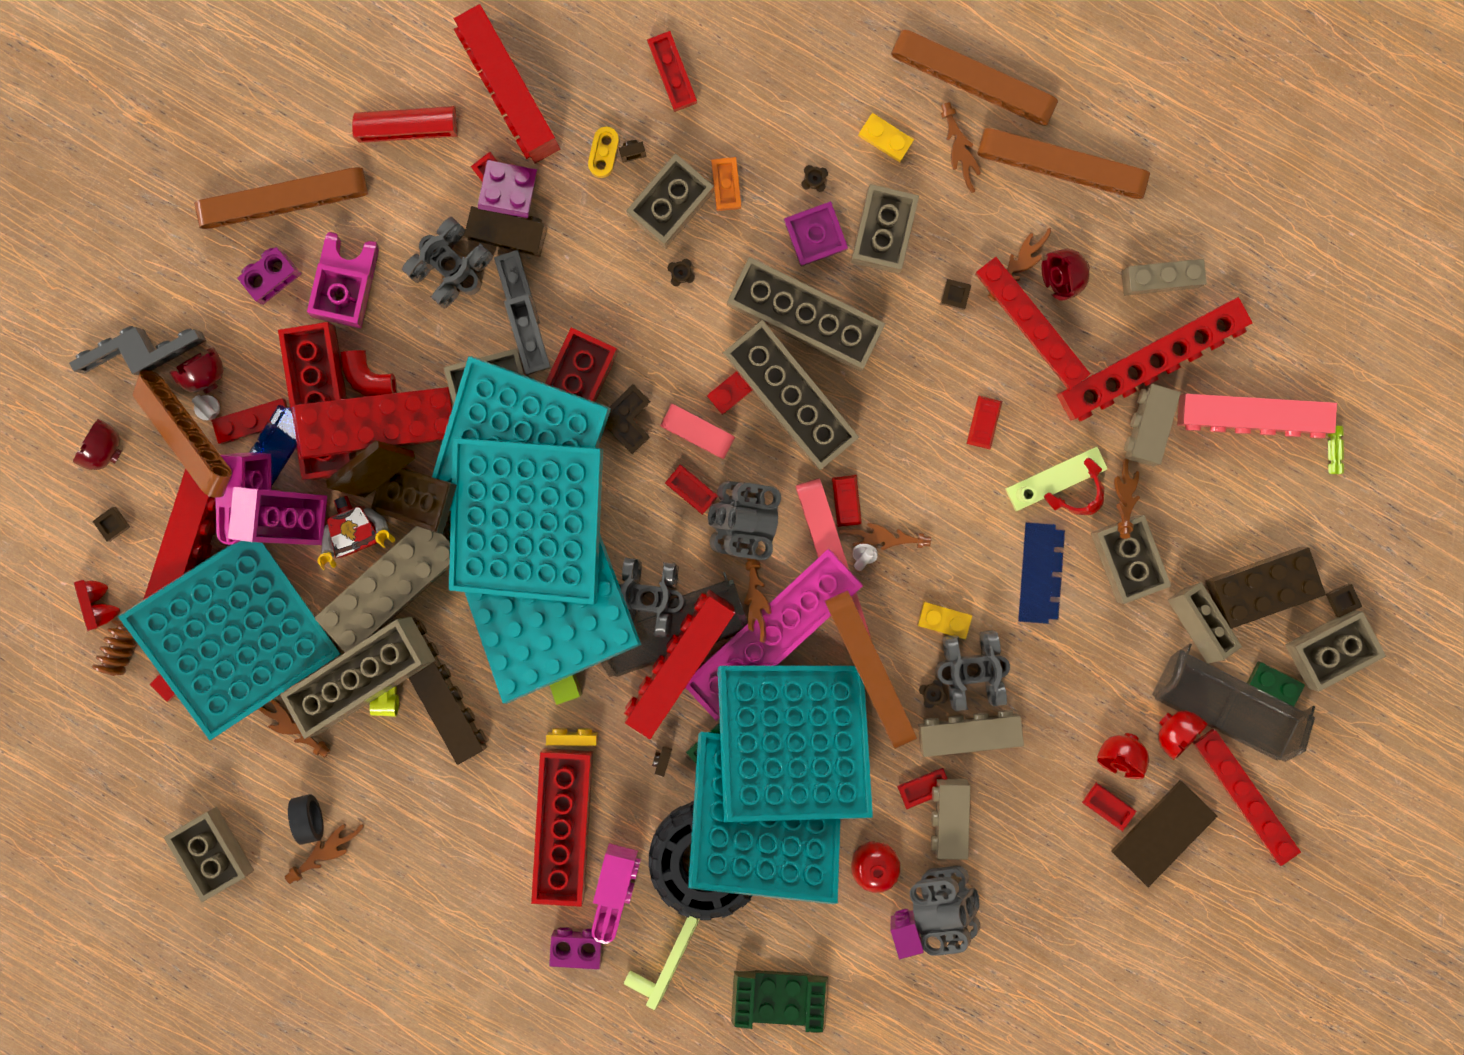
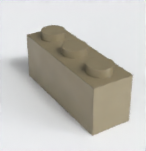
[1121,259,1207,296]
[1124,384,1181,467]
[1168,582,1242,664]
[931,779,970,860]

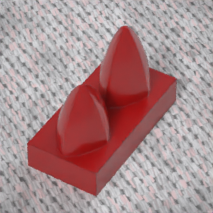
[74,580,120,632]

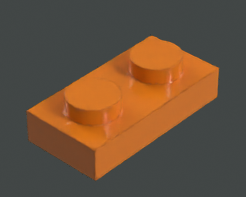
[711,157,741,211]

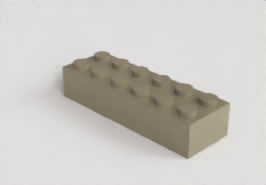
[727,257,886,372]
[722,320,859,470]
[315,526,450,653]
[281,617,436,739]

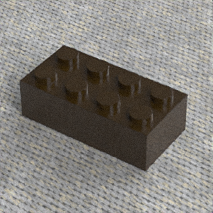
[1205,547,1326,629]

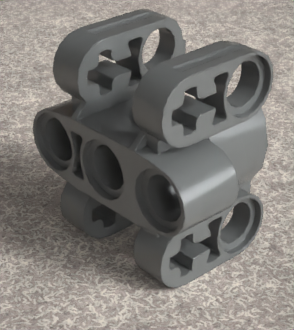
[402,217,493,309]
[708,481,781,560]
[619,557,686,638]
[935,630,1010,711]
[910,866,981,956]

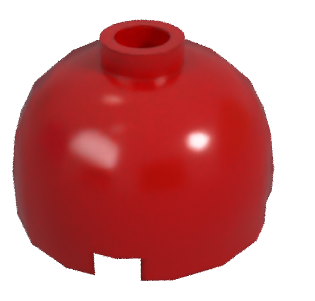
[1158,711,1208,760]
[1097,733,1149,779]
[851,841,901,893]

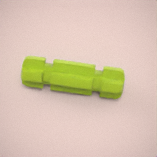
[1328,426,1344,474]

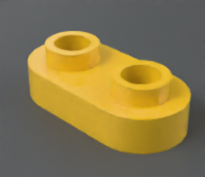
[588,127,619,178]

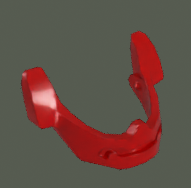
[1044,457,1105,516]

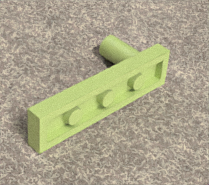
[1005,447,1107,511]
[624,916,700,1010]

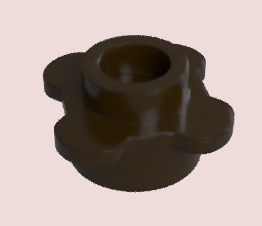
[801,165,828,192]
[667,259,695,287]
[919,680,948,708]

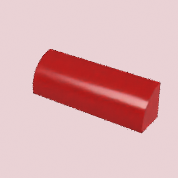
[352,106,458,143]

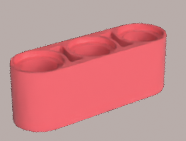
[660,404,735,459]

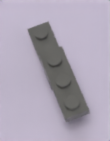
[494,250,551,375]
[69,326,207,376]

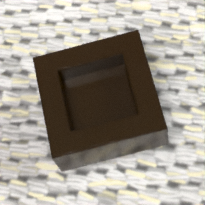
[619,140,647,163]
[940,279,971,310]
[92,507,130,542]
[1326,584,1362,617]
[652,747,672,777]

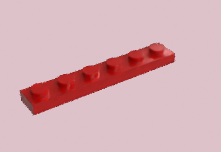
[975,257,1091,391]
[1193,729,1301,866]

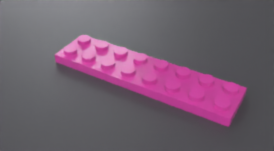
[685,549,863,721]

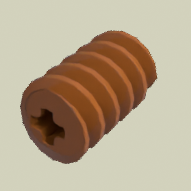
[92,620,138,676]

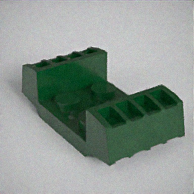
[731,970,828,1033]

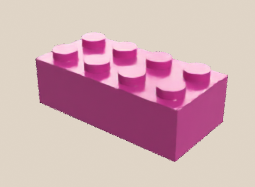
[228,487,327,545]

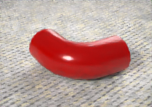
[340,350,397,397]

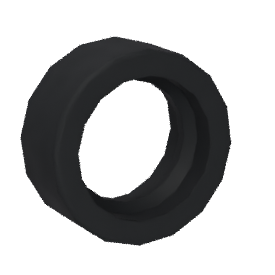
[288,794,324,845]

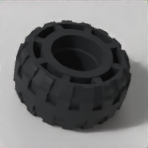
[649,801,752,920]

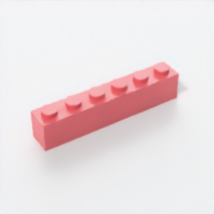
[1177,394,1337,439]

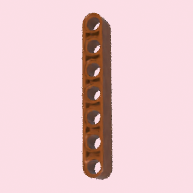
[891,30,1058,126]
[977,128,1150,199]
[194,167,368,229]
[132,370,232,498]
[825,590,917,749]

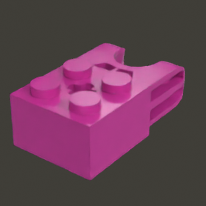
[307,232,379,329]
[215,453,271,545]
[592,843,641,944]

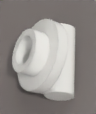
[192,395,220,420]
[853,544,878,571]

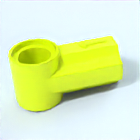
[369,686,399,717]

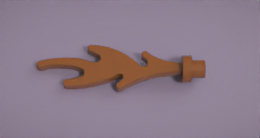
[941,102,981,193]
[987,228,1051,302]
[1114,459,1140,539]
[839,523,931,551]
[744,558,772,643]
[258,700,331,758]
[285,824,364,884]

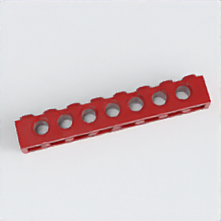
[1056,297,1253,422]

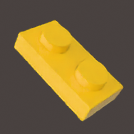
[858,113,914,163]
[917,601,972,640]
[546,728,598,746]

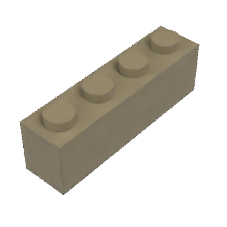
[918,710,1024,757]

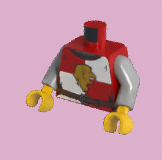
[317,496,395,570]

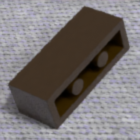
[464,206,547,257]

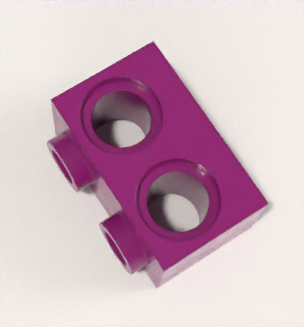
[237,247,301,305]
[890,909,924,960]
[549,927,603,969]

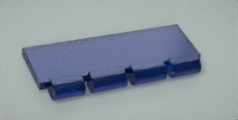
[249,405,297,487]
[1018,522,1065,624]

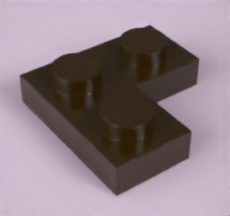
[605,384,651,455]

